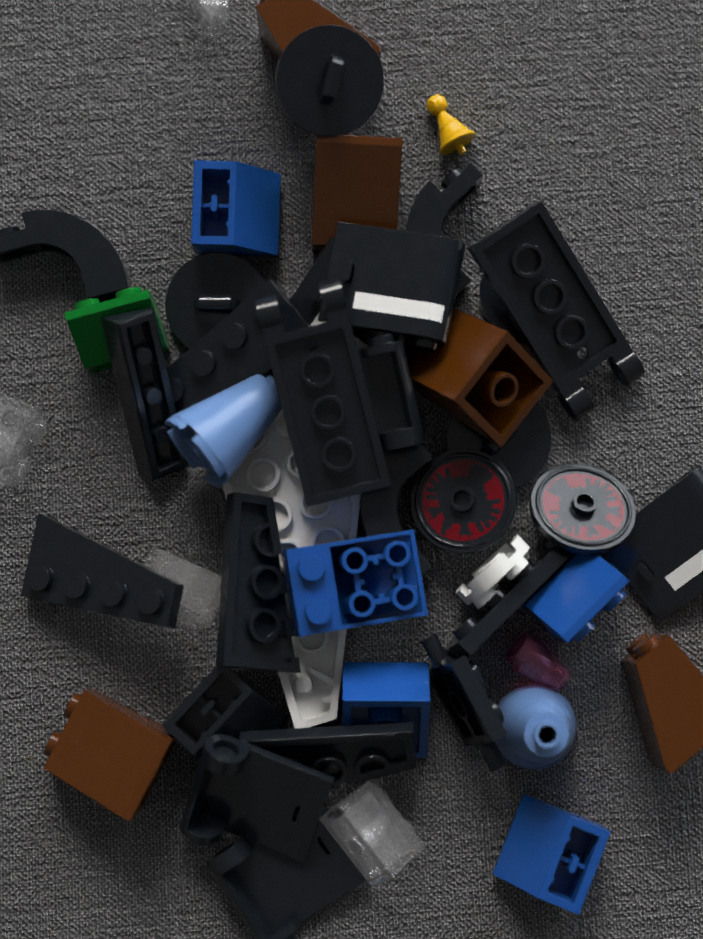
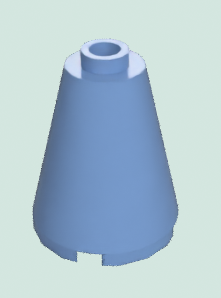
[164,374,282,488]
[495,684,577,770]

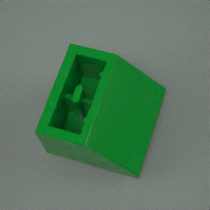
[64,287,171,374]

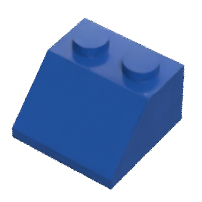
[343,662,430,758]

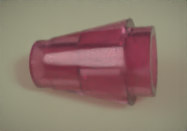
[506,634,571,692]

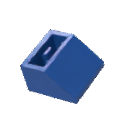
[191,160,281,257]
[521,553,629,643]
[492,793,611,915]

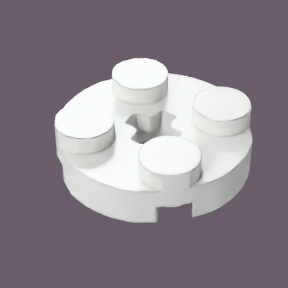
[455,535,530,609]

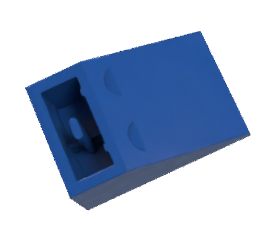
[281,529,428,637]

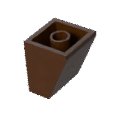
[255,0,381,65]
[311,135,403,254]
[407,308,553,448]
[621,633,703,775]
[43,688,177,822]

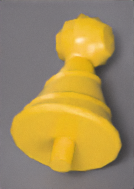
[426,94,476,156]

